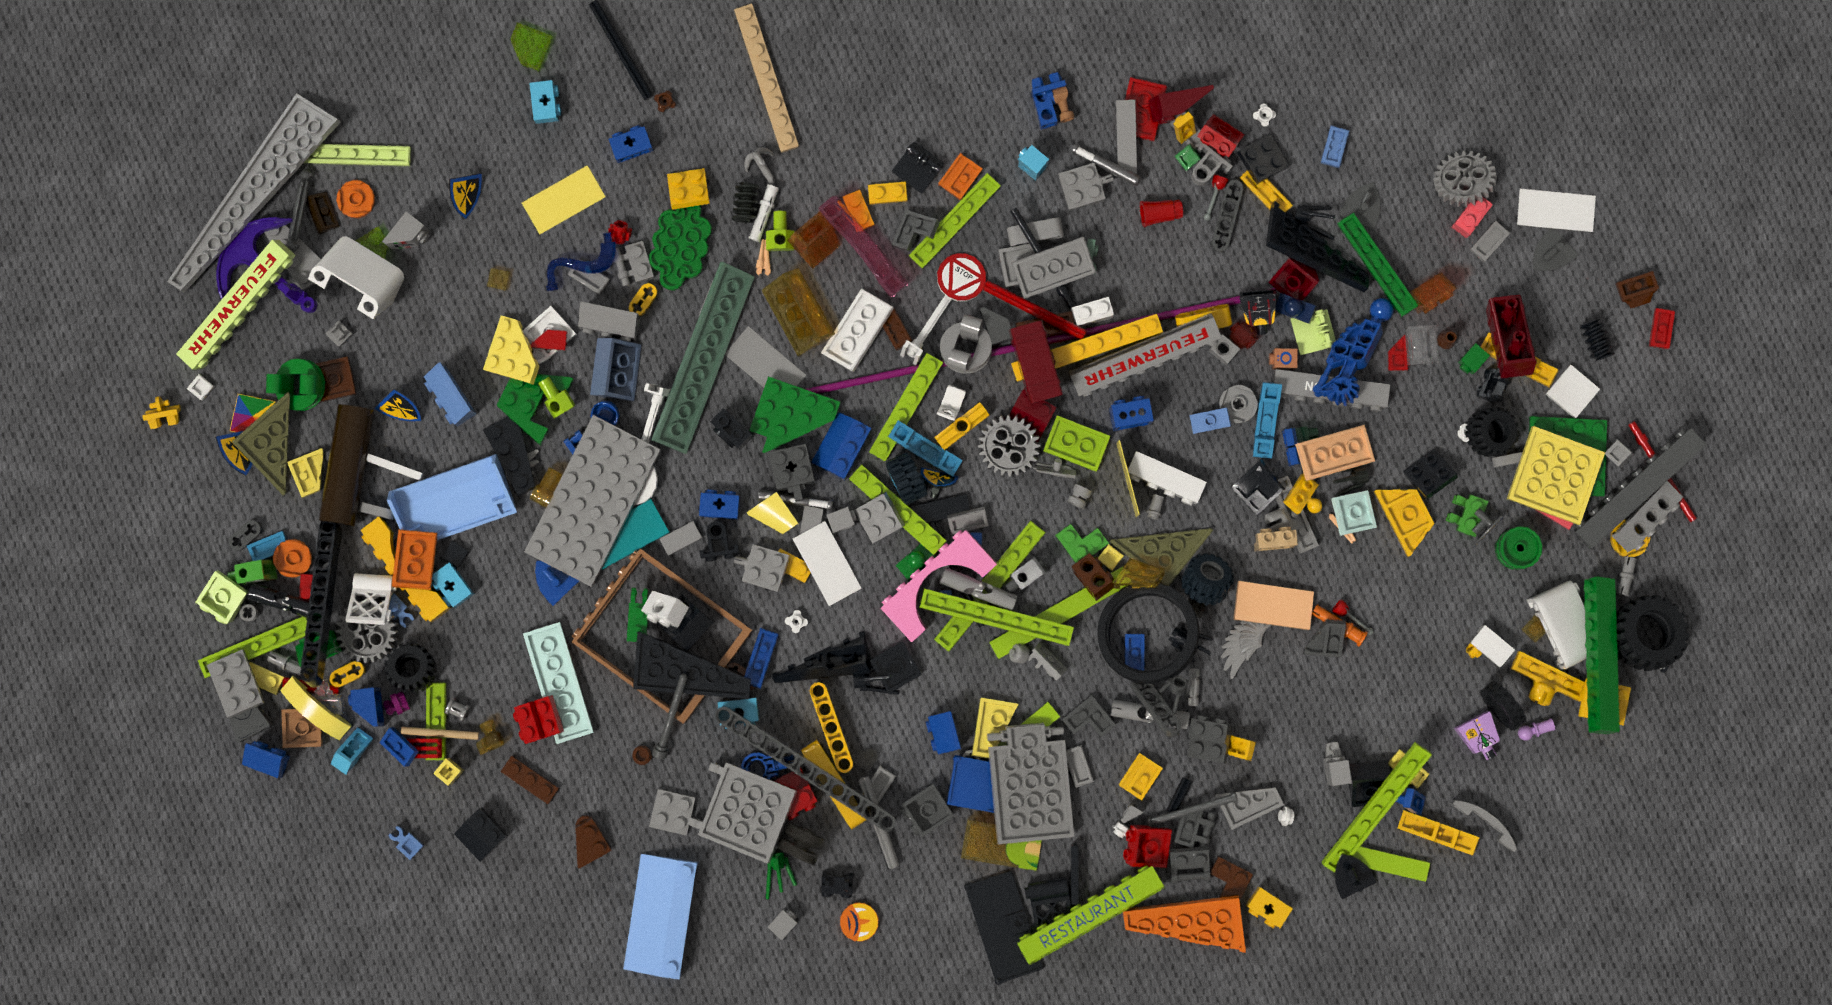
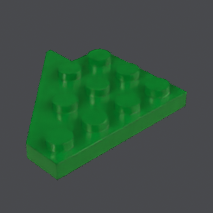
[749,376,840,453]

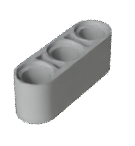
[1007,217,1065,247]

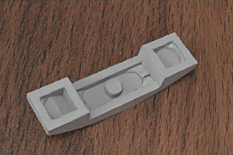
[1450,800,1517,852]

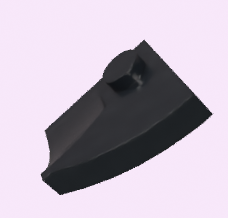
[1231,459,1285,515]

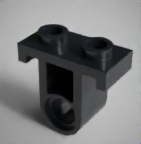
[700,521,740,562]

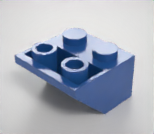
[242,741,290,778]

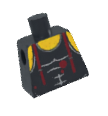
[1240,289,1277,335]

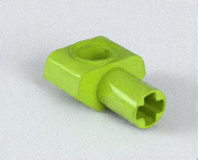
[766,211,795,251]
[538,377,576,418]

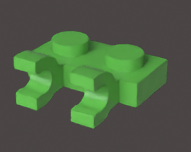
[1445,494,1488,537]

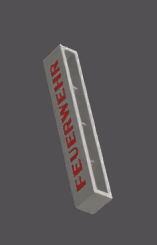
[1069,313,1222,396]

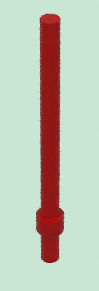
[1628,421,1697,522]

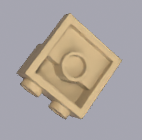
[1254,527,1298,551]

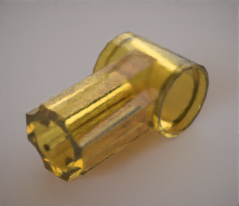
[530,467,563,508]

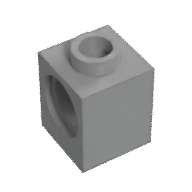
[1209,334,1240,365]
[1605,440,1635,468]
[826,507,857,534]
[767,909,798,940]

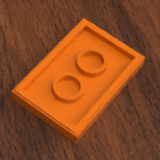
[392,529,438,590]

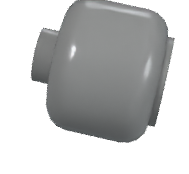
[1009,644,1030,664]

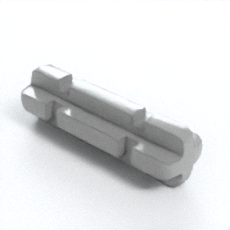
[1188,668,1200,706]

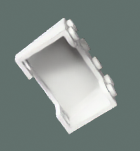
[308,236,404,319]

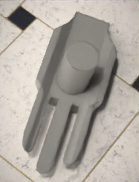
[1032,458,1076,479]

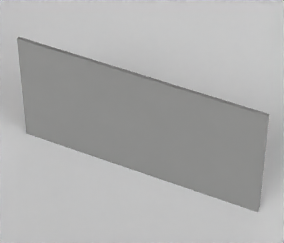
[725,326,806,388]

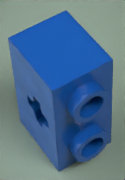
[609,125,653,163]
[699,490,740,520]

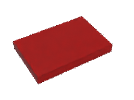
[1125,77,1167,141]

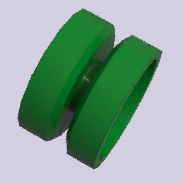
[1495,527,1542,570]

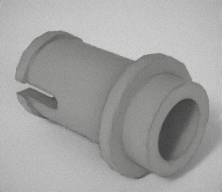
[1146,494,1164,520]

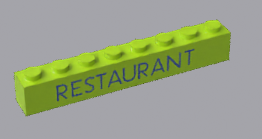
[1017,865,1165,965]

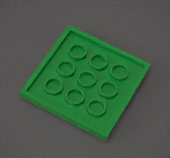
[1529,416,1607,497]

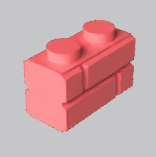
[1452,197,1493,238]

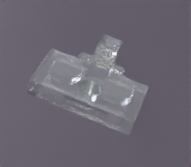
[310,679,346,715]

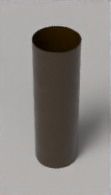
[319,404,374,526]

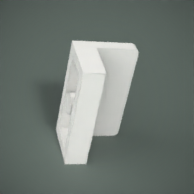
[1471,625,1515,667]

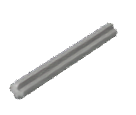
[858,776,899,869]

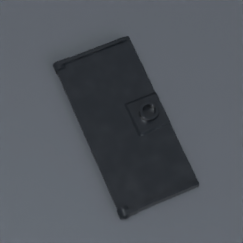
[964,871,1043,985]

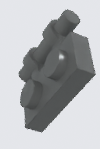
[1174,805,1216,848]

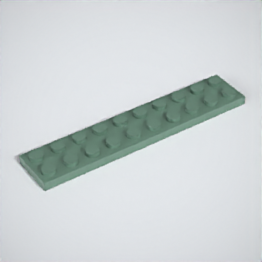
[652,262,755,454]

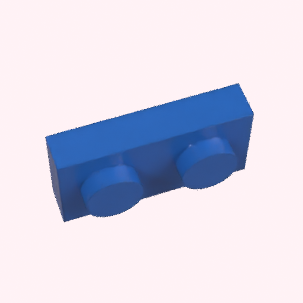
[1125,634,1145,671]
[379,727,419,767]

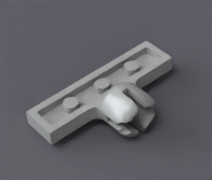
[1265,476,1319,554]

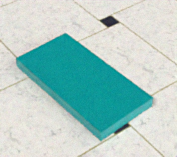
[602,499,670,570]

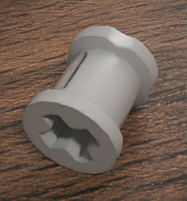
[445,698,470,721]

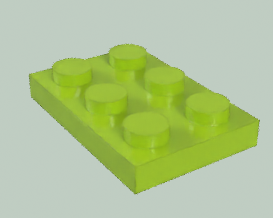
[1043,415,1110,472]

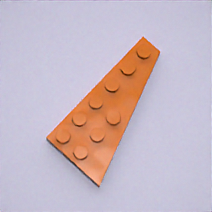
[1123,895,1246,953]

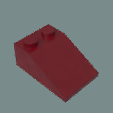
[1148,85,1214,125]

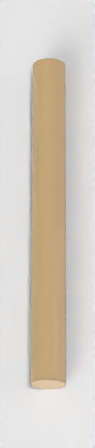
[401,727,479,740]

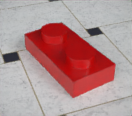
[1649,308,1675,350]

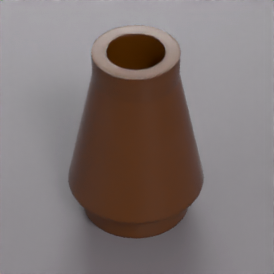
[1437,331,1457,349]

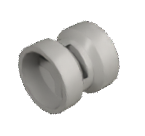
[1067,484,1092,509]

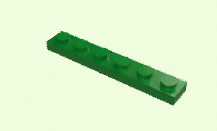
[1337,213,1418,317]

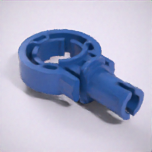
[741,753,795,780]

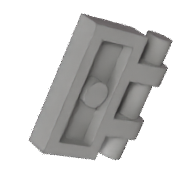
[612,241,655,287]

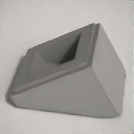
[1120,805,1143,823]

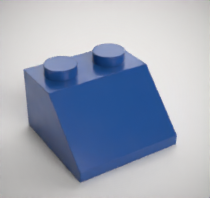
[348,687,385,727]
[926,711,961,754]

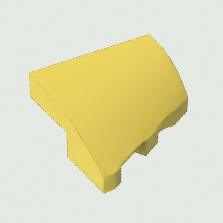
[746,492,798,534]

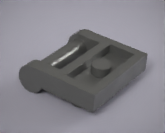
[1169,846,1211,884]

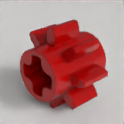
[607,220,632,244]

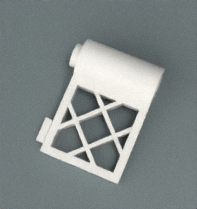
[346,573,397,625]

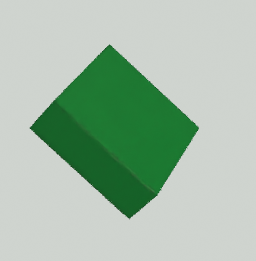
[1175,144,1202,171]

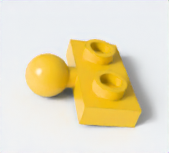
[1283,473,1322,514]

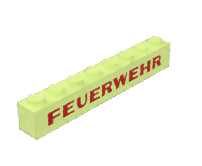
[176,240,296,370]

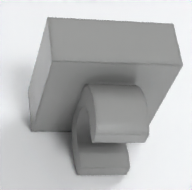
[325,320,353,348]

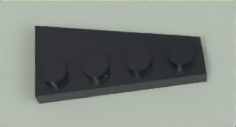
[483,417,536,496]

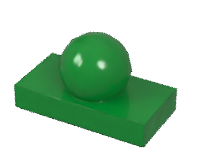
[895,544,937,580]

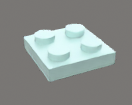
[1331,490,1377,536]

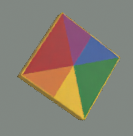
[230,394,276,432]

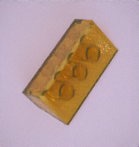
[761,268,835,356]

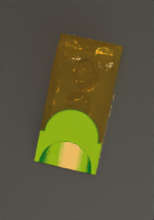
[961,819,1042,871]

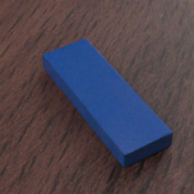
[744,628,778,689]

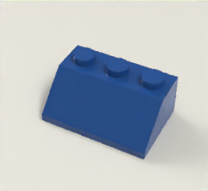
[811,412,872,480]

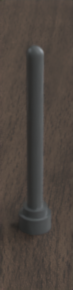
[652,674,687,759]

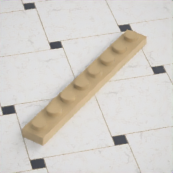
[734,4,799,153]

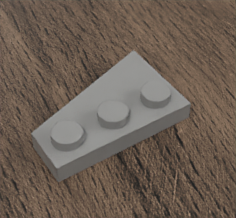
[1214,787,1284,830]

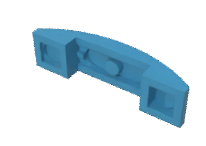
[1253,382,1282,459]
[888,420,963,477]

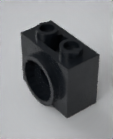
[710,408,753,450]

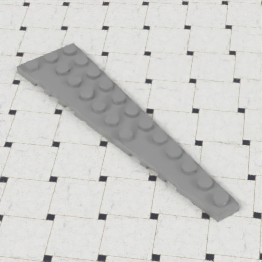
[167,93,341,293]

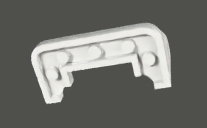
[1527,580,1586,670]

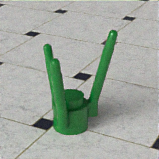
[766,853,797,900]

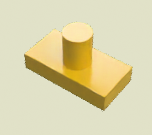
[1228,735,1256,761]

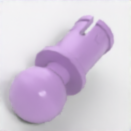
[1518,718,1555,741]

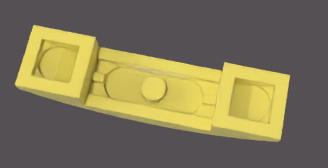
[280,676,352,740]

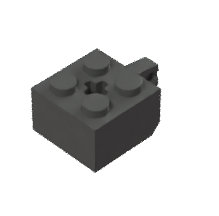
[768,444,815,502]

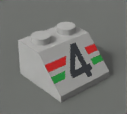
[382,212,430,250]

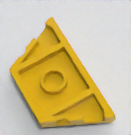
[1374,489,1434,557]

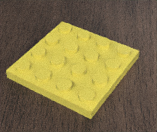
[1507,426,1605,525]

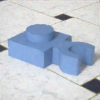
[388,593,415,628]
[388,826,424,860]

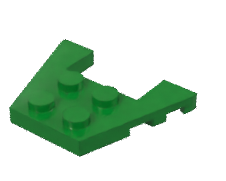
[497,374,574,445]

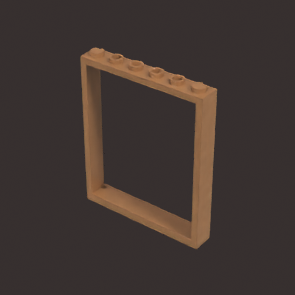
[572,549,753,724]

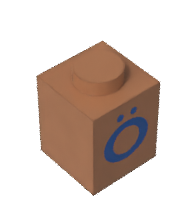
[1269,348,1298,370]

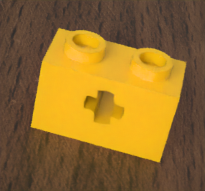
[1246,886,1292,929]

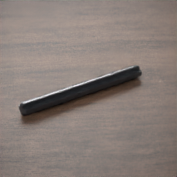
[589,0,653,100]

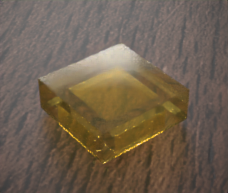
[487,268,510,291]

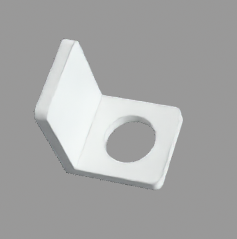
[937,385,966,421]

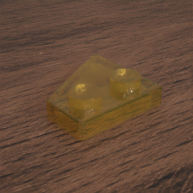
[1113,559,1165,589]

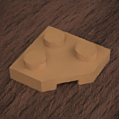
[281,709,323,748]

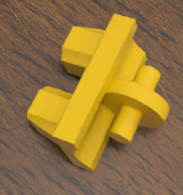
[142,396,181,429]

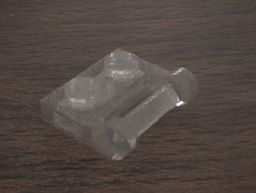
[1405,325,1441,366]

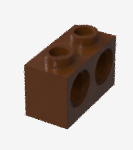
[1071,553,1114,601]

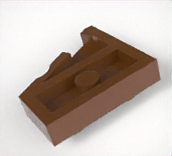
[575,817,611,869]

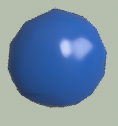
[590,401,620,426]

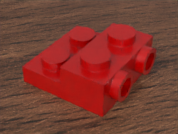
[1197,114,1245,157]
[513,695,564,744]
[774,767,818,821]
[1123,825,1172,868]

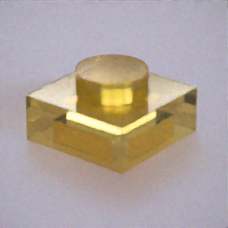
[1521,616,1546,643]

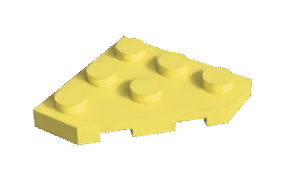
[483,316,540,385]

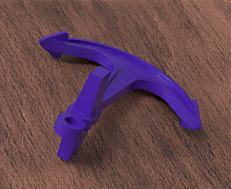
[216,217,318,313]

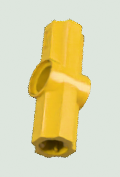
[934,402,990,451]

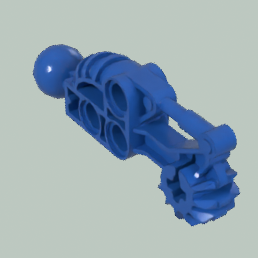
[1313,298,1394,407]

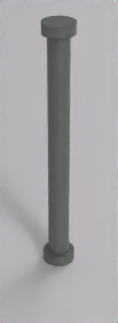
[1147,791,1238,828]

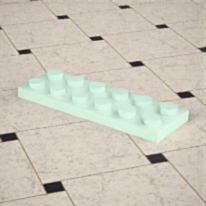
[523,622,594,744]

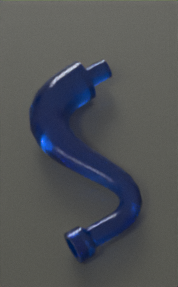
[546,232,616,291]

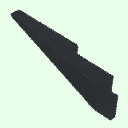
[772,631,871,683]

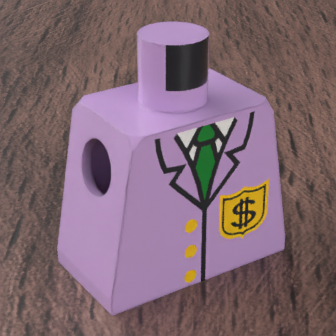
[1454,711,1500,760]

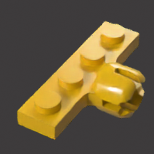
[1510,651,1585,706]

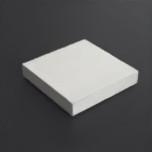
[1545,365,1600,419]

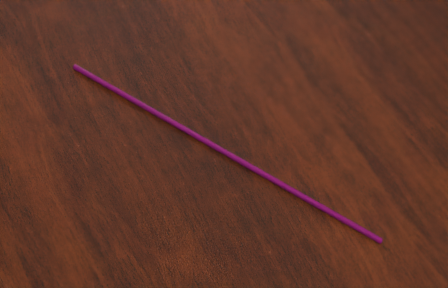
[806,288,1275,394]

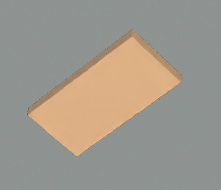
[1295,425,1375,481]
[1233,581,1314,630]

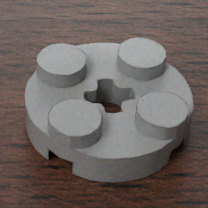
[1219,385,1258,424]

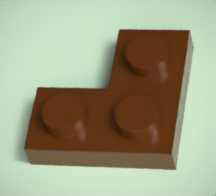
[1210,856,1253,902]

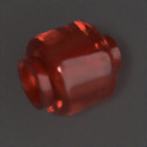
[1229,321,1258,350]

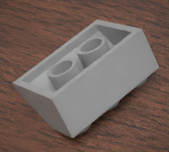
[578,302,641,342]

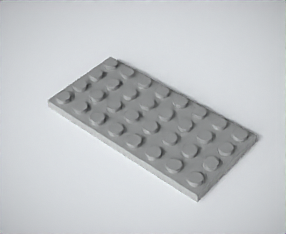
[524,415,661,587]

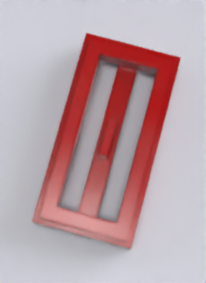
[407,739,442,758]

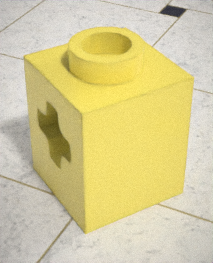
[433,758,464,786]

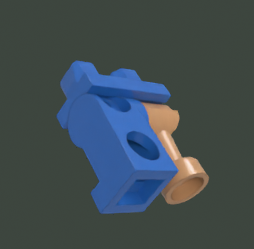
[1031,72,1075,130]

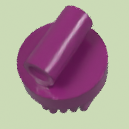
[383,692,410,715]

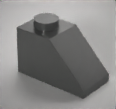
[980,307,1015,346]

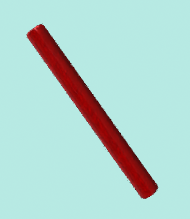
[983,281,1087,339]

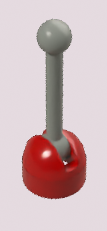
[1204,175,1228,221]
[1332,599,1373,635]

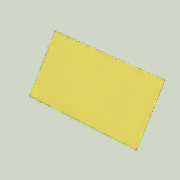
[522,165,605,234]
[1116,440,1140,517]

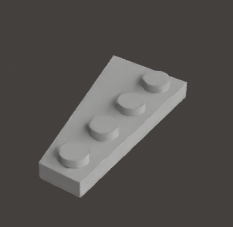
[264,217,325,291]

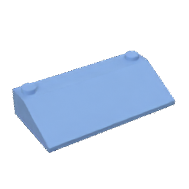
[387,454,517,540]
[623,854,698,980]

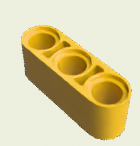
[1175,304,1232,329]

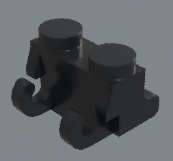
[1476,368,1511,402]
[821,872,853,898]

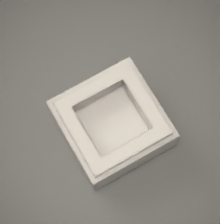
[187,374,215,401]

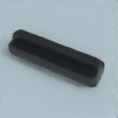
[1167,778,1191,812]

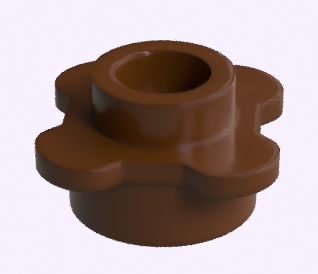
[654,91,676,112]

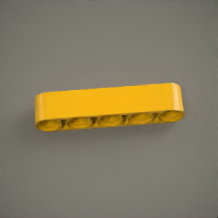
[810,682,853,773]
[801,740,866,830]

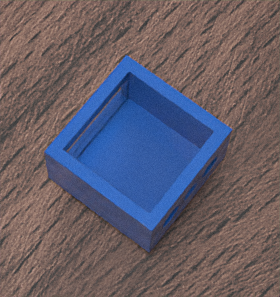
[1109,396,1154,431]

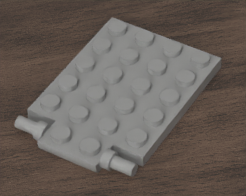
[987,723,1074,844]

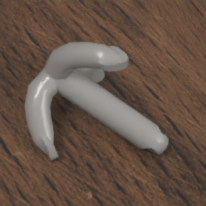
[744,147,775,184]

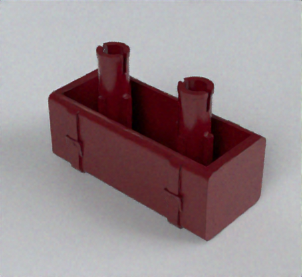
[1486,295,1537,378]
[1009,320,1063,404]

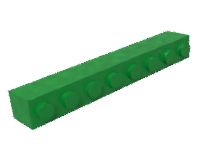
[1584,577,1620,735]

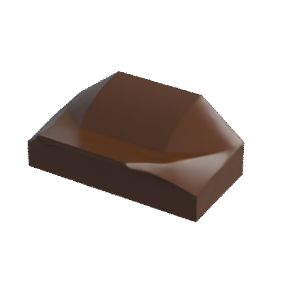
[1615,271,1659,309]

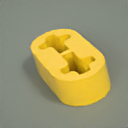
[629,283,657,316]
[329,661,366,687]

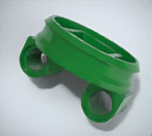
[266,359,325,411]

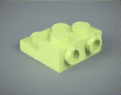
[196,570,248,624]

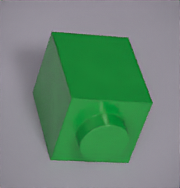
[1458,343,1490,375]

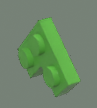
[1055,524,1109,563]

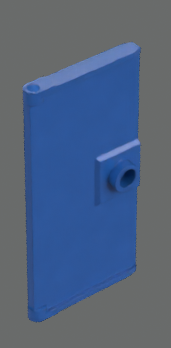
[946,755,994,813]

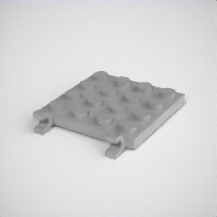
[687,762,797,864]

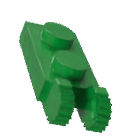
[627,588,649,642]

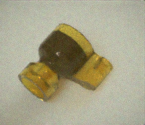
[476,719,505,755]

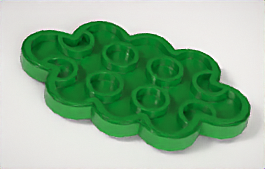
[649,205,712,291]

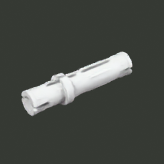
[749,185,779,242]

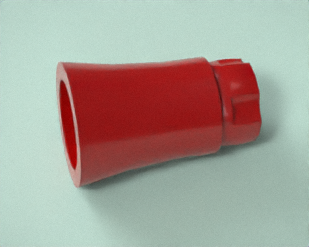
[1140,200,1183,227]

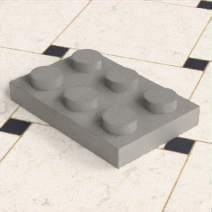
[207,650,265,719]

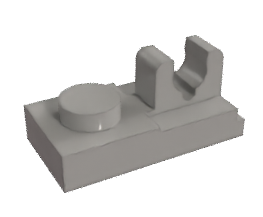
[1028,642,1067,681]

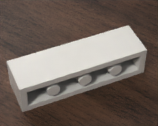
[1128,451,1207,506]

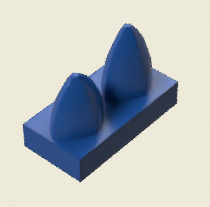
[1396,788,1426,816]

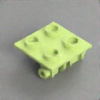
[1290,309,1336,355]

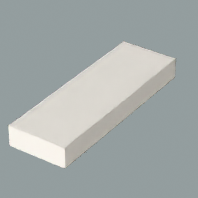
[366,454,425,481]

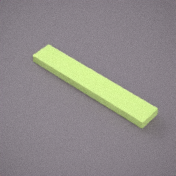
[304,144,411,166]

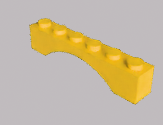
[360,516,451,622]

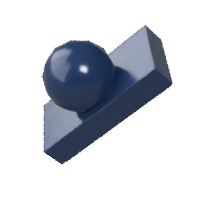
[1275,293,1317,324]

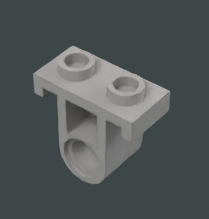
[1191,143,1233,186]

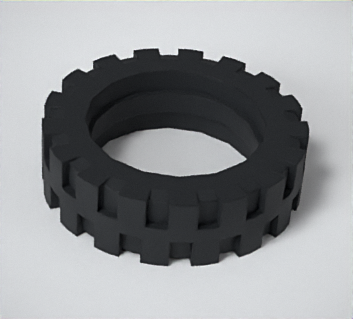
[1481,681,1526,731]

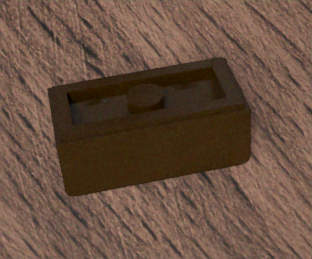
[306,191,340,235]

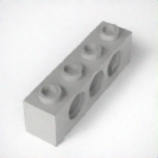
[1612,481,1683,552]

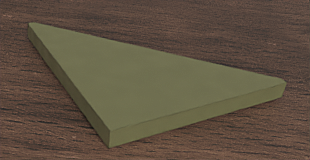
[232,392,290,496]
[1110,528,1213,586]

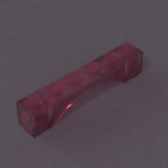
[818,196,908,297]

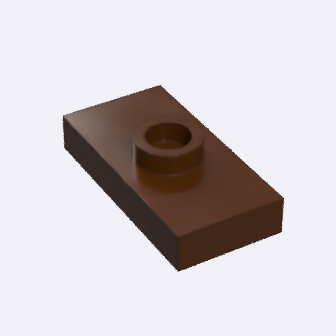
[883,309,913,351]

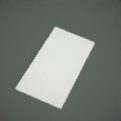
[1517,189,1595,232]
[793,521,861,606]

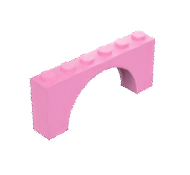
[881,530,998,642]

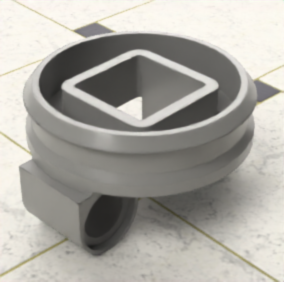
[940,314,992,374]

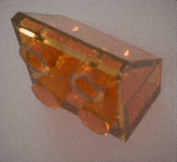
[787,211,840,269]
[1409,272,1457,314]

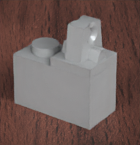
[1323,742,1352,786]

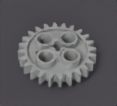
[1433,151,1497,207]
[978,414,1041,477]
[335,601,399,663]

